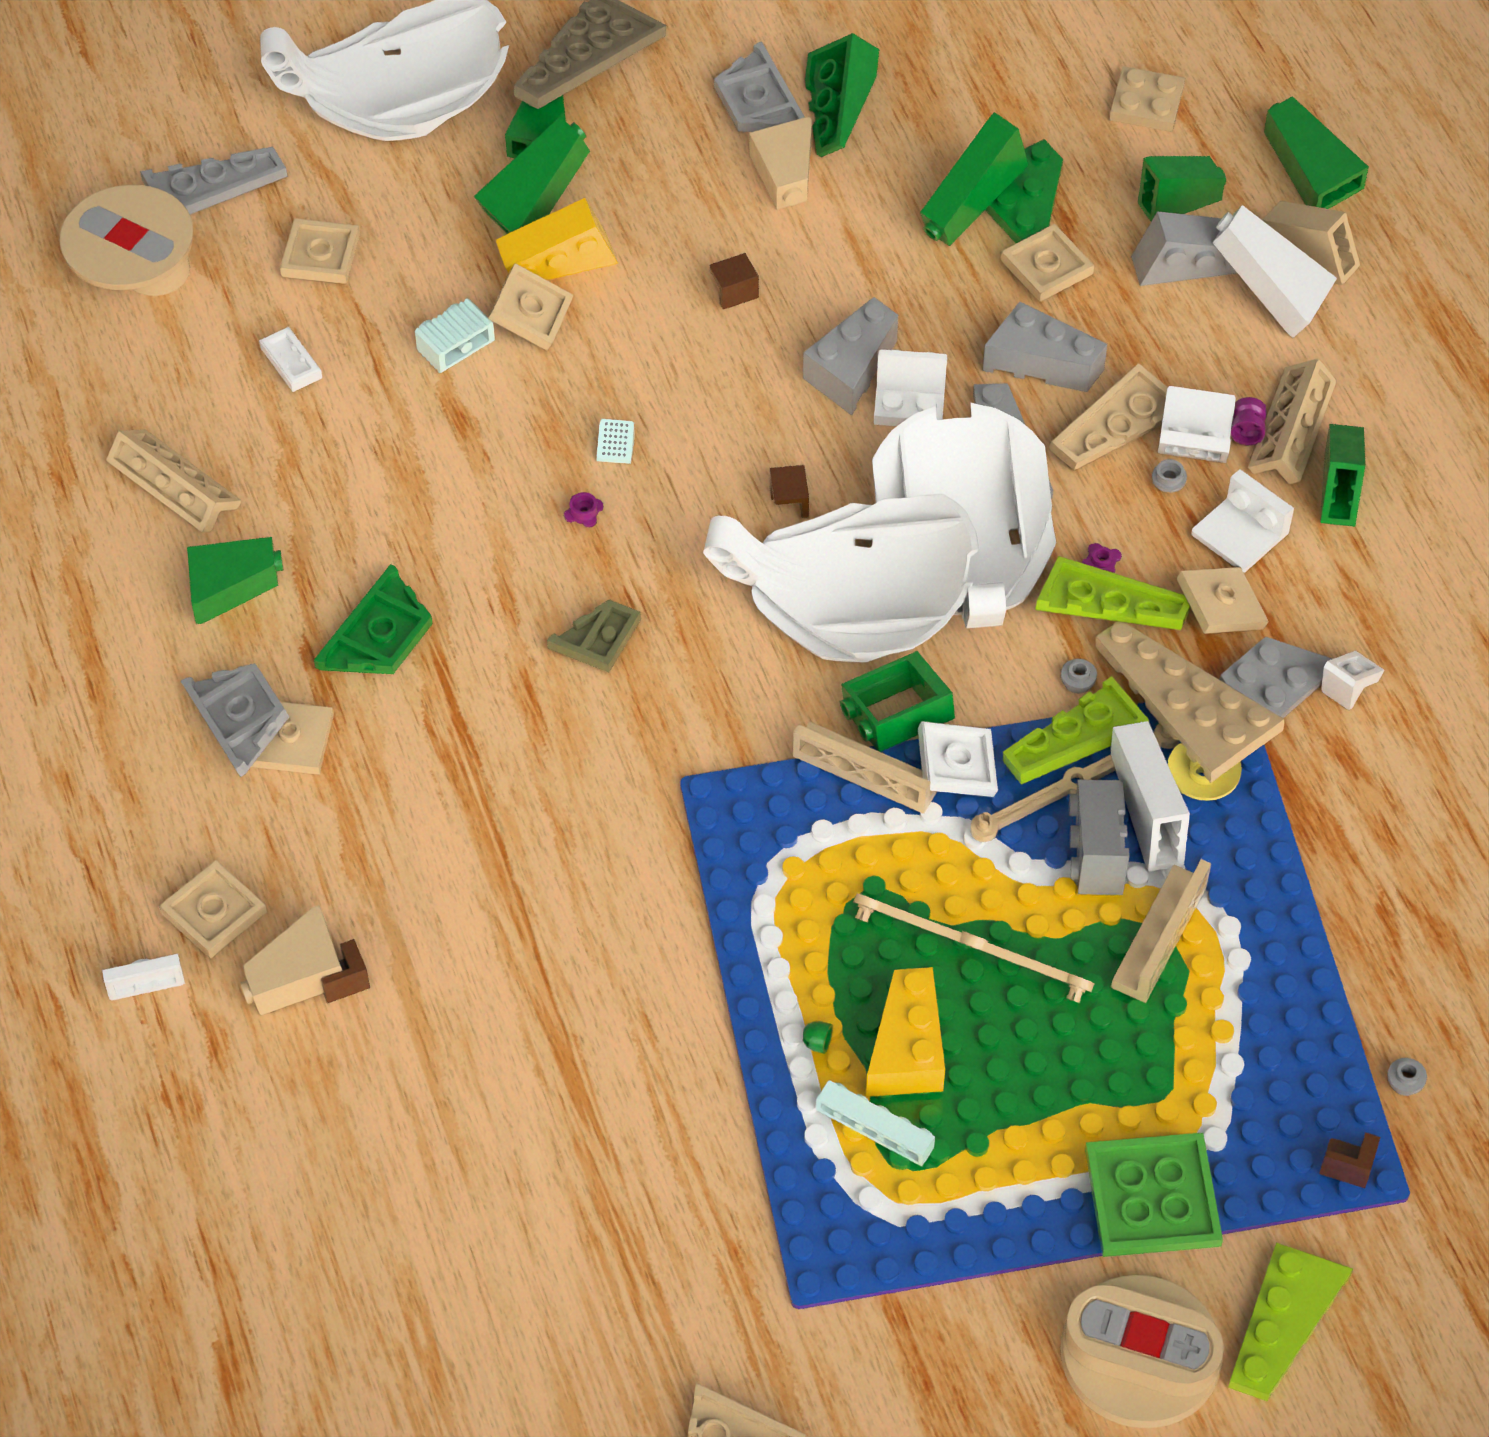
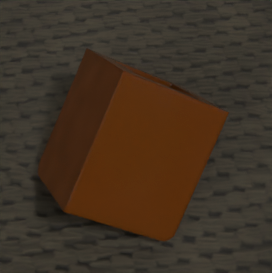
[710,253,759,309]
[770,465,809,518]
[321,939,370,1004]
[1319,1132,1381,1188]

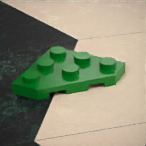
[986,139,1063,243]

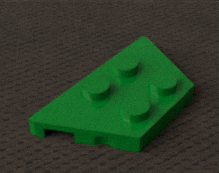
[314,564,433,674]

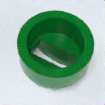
[803,1021,833,1054]

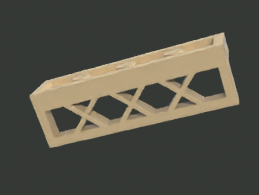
[1248,359,1336,484]
[106,429,242,533]
[793,722,937,814]
[1111,859,1211,1003]

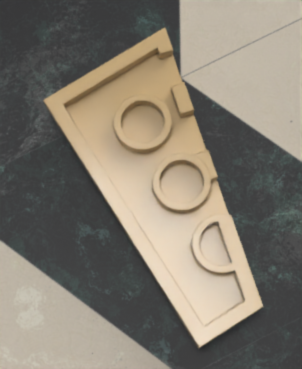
[1049,363,1168,470]

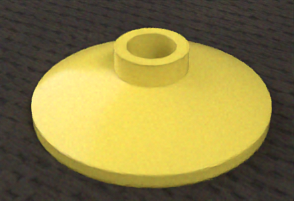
[1168,743,1242,801]

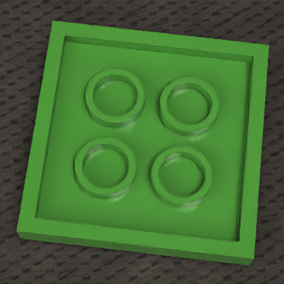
[1085,1133,1223,1257]

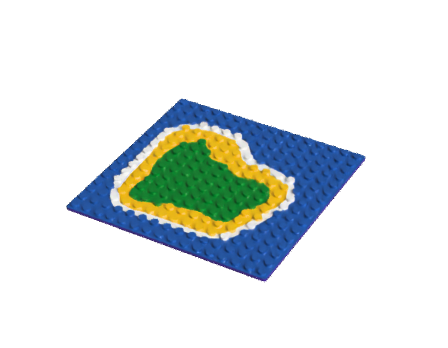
[680,703,1410,1309]

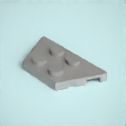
[714,41,805,132]
[1219,637,1332,718]
[181,663,289,777]

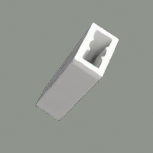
[1213,205,1337,338]
[1111,721,1190,872]

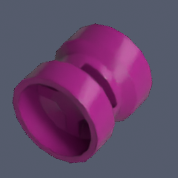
[1231,397,1267,446]

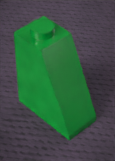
[505,95,566,159]
[1138,156,1226,222]
[1320,424,1366,527]
[187,537,284,624]

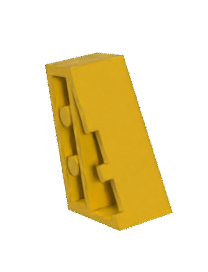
[496,198,618,280]
[866,967,945,1097]

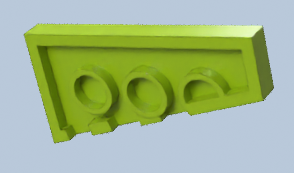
[1035,556,1191,630]
[1003,676,1149,784]
[1228,1242,1353,1401]

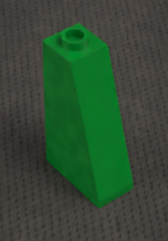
[1264,96,1369,209]
[920,112,1029,246]
[474,117,590,234]

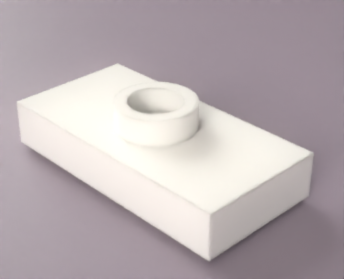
[259,327,322,392]
[102,954,185,1000]

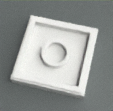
[918,721,998,797]

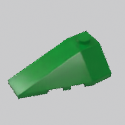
[805,33,879,157]

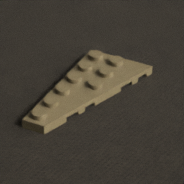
[514,0,666,109]

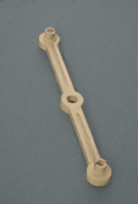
[970,723,1180,842]
[854,893,1095,1003]

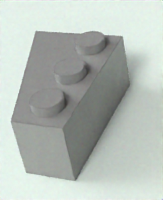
[1131,212,1238,286]
[803,297,898,415]
[983,302,1107,392]
[1069,780,1129,895]

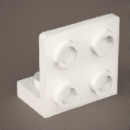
[874,349,947,426]
[1158,386,1236,463]
[1191,469,1294,572]

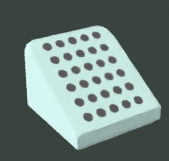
[597,419,635,464]

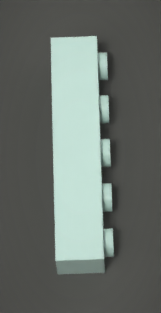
[816,1080,935,1166]

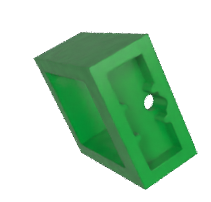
[840,651,955,752]

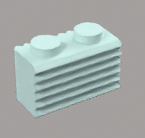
[415,298,495,373]

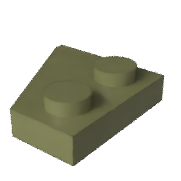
[547,600,641,673]

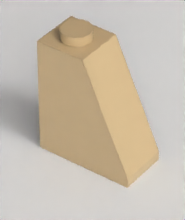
[749,116,812,209]
[1262,201,1360,285]
[241,905,342,1015]

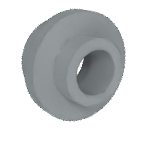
[1152,459,1187,492]
[1061,659,1097,693]
[1387,1058,1427,1096]

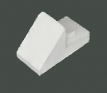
[1321,651,1385,710]

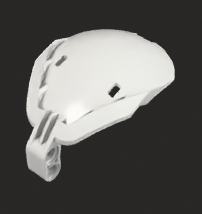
[260,0,509,141]
[872,403,1056,629]
[703,493,979,662]

